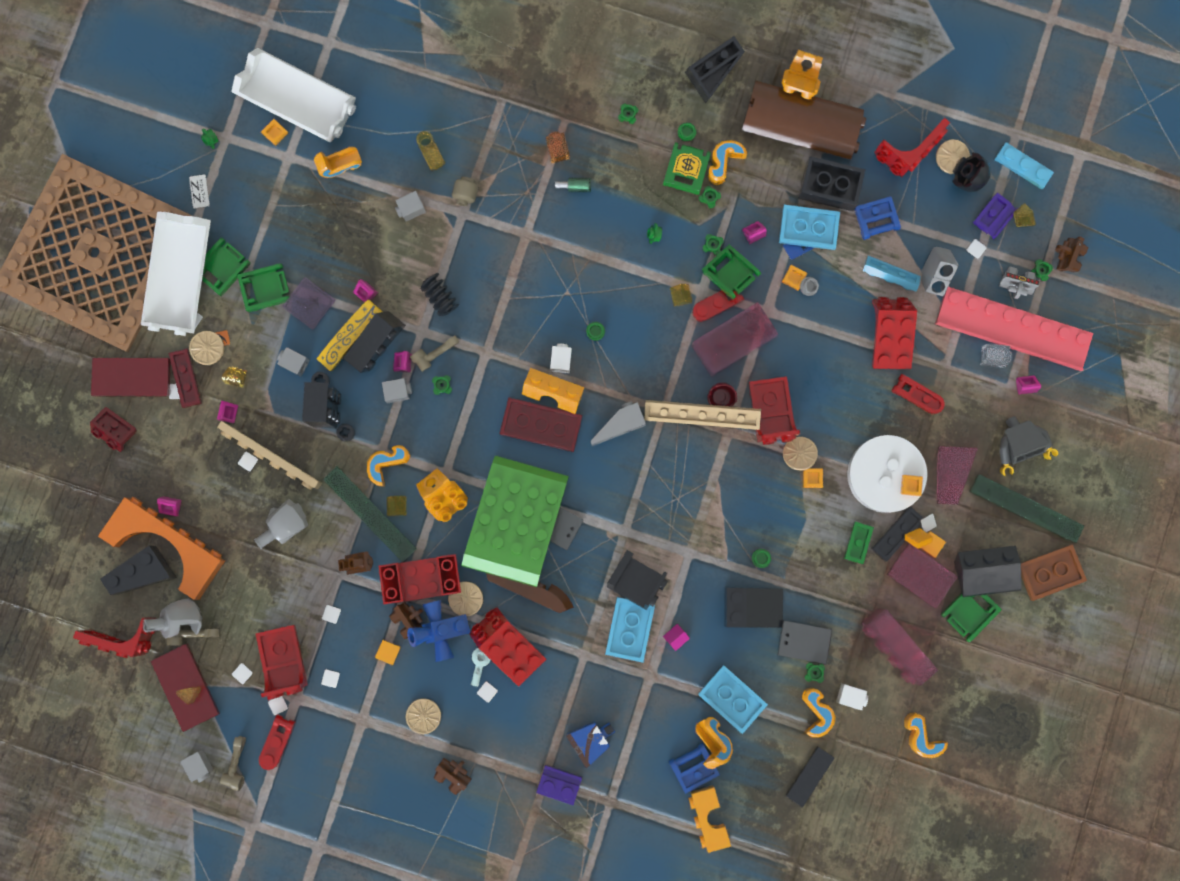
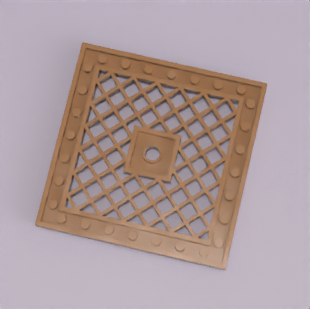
[0,154,192,352]

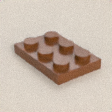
[1021,544,1087,601]

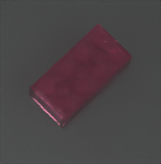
[691,302,778,378]
[861,608,938,686]

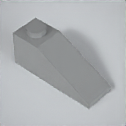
[591,401,646,446]

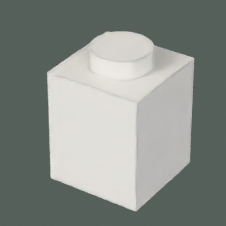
[550,344,572,373]
[836,683,868,710]

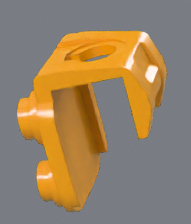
[782,49,823,99]
[416,468,468,522]

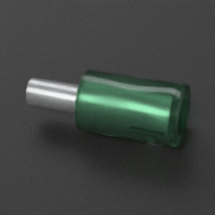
[555,178,591,192]

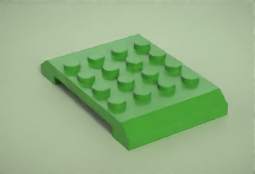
[462,456,569,587]

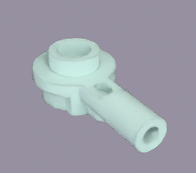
[471,648,490,687]

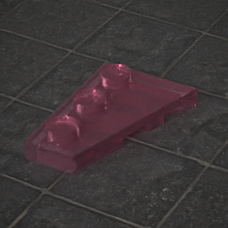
[937,446,978,505]

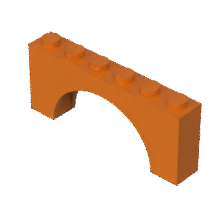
[98,497,225,600]

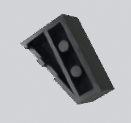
[685,36,745,104]
[343,311,406,373]
[100,545,177,595]

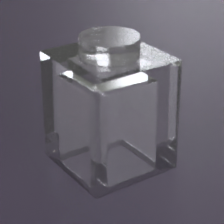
[981,344,1012,368]

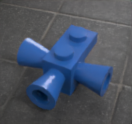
[407,600,470,662]

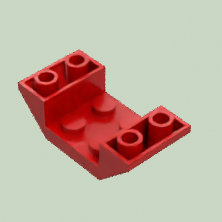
[378,554,461,604]

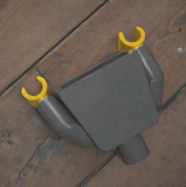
[999,416,1058,476]

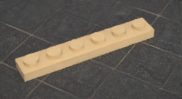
[644,400,761,430]
[217,421,322,490]

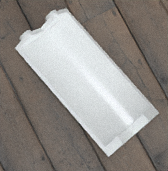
[232,48,356,142]
[141,212,211,336]

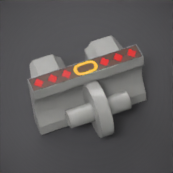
[999,267,1039,299]

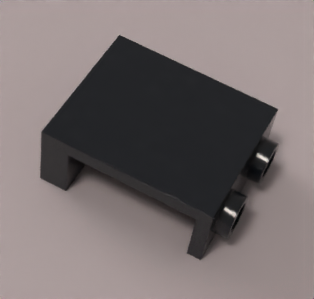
[607,550,668,610]

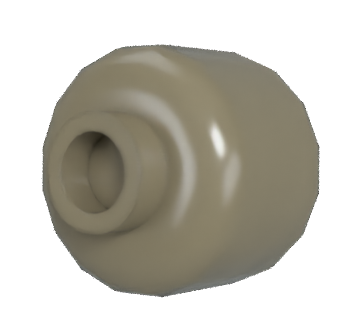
[452,177,479,206]

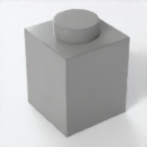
[395,191,426,222]
[277,347,310,377]
[382,378,412,403]
[180,750,214,783]

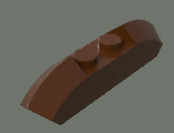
[486,573,574,613]

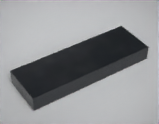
[871,506,924,562]
[785,746,835,807]

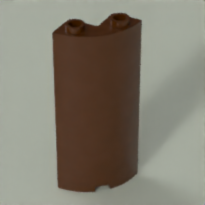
[742,80,866,159]

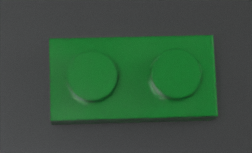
[843,522,874,564]

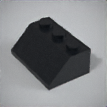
[954,546,1022,597]

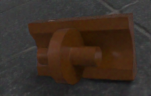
[1055,236,1089,272]
[338,551,373,575]
[389,602,424,639]
[434,758,472,795]

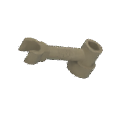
[410,335,459,372]
[166,626,219,646]
[220,736,246,791]

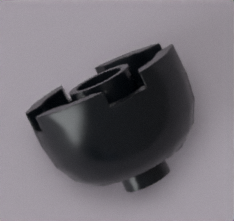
[952,152,991,192]

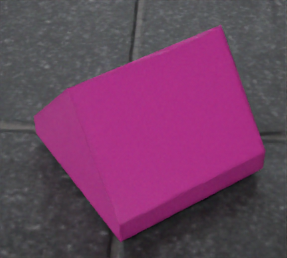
[742,221,767,245]
[353,279,378,303]
[393,351,412,373]
[1016,375,1041,395]
[217,401,238,424]
[157,496,182,516]
[663,624,690,651]

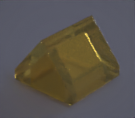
[1013,203,1036,227]
[670,284,692,307]
[222,367,247,387]
[387,496,407,516]
[176,686,201,705]

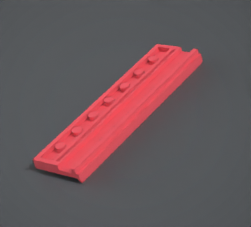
[935,287,1093,371]

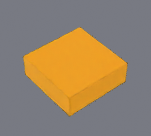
[261,119,288,146]
[782,265,808,291]
[803,468,823,488]
[900,475,923,496]
[905,528,933,549]
[920,531,946,558]
[375,639,401,665]

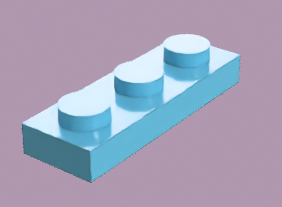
[994,142,1054,190]
[863,256,921,292]

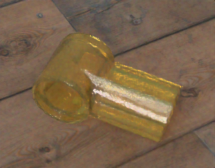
[416,131,446,171]

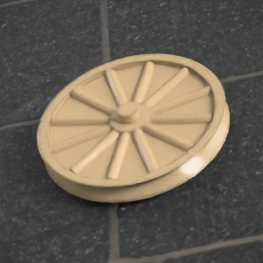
[936,139,970,174]
[189,331,224,365]
[783,437,818,470]
[448,581,483,616]
[406,698,441,734]

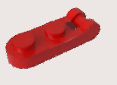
[692,290,745,322]
[891,374,945,414]
[259,714,296,770]

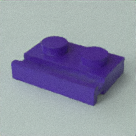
[972,192,1019,239]
[536,765,582,805]

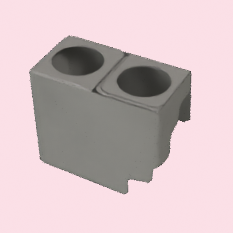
[921,247,959,296]

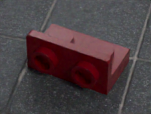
[90,407,137,452]

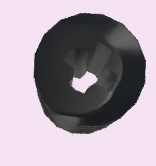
[420,273,459,316]

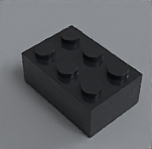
[798,156,866,211]
[302,382,341,429]

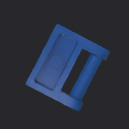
[854,196,901,240]
[668,743,720,794]

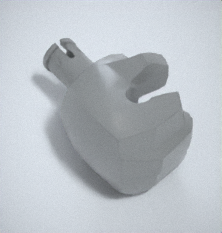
[254,499,308,549]
[143,598,202,638]

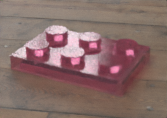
[886,543,958,608]

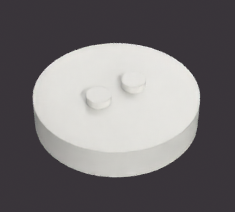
[847,435,927,513]

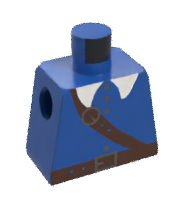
[566,721,615,768]

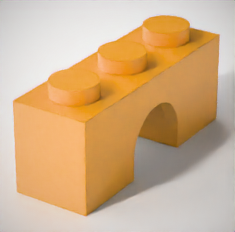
[522,368,585,414]
[688,785,731,853]

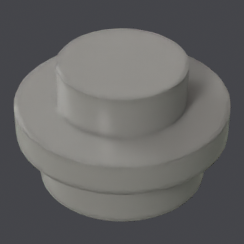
[800,277,819,296]

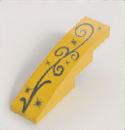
[317,300,382,371]

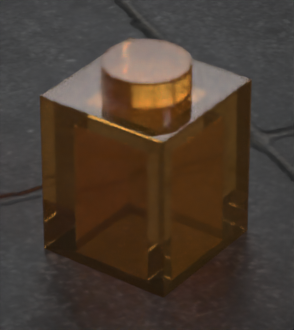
[546,132,570,164]

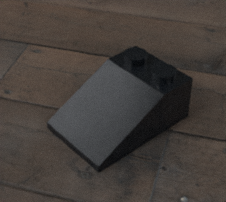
[724,588,783,628]

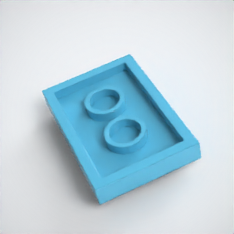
[779,205,840,250]
[605,597,655,663]
[698,665,768,734]

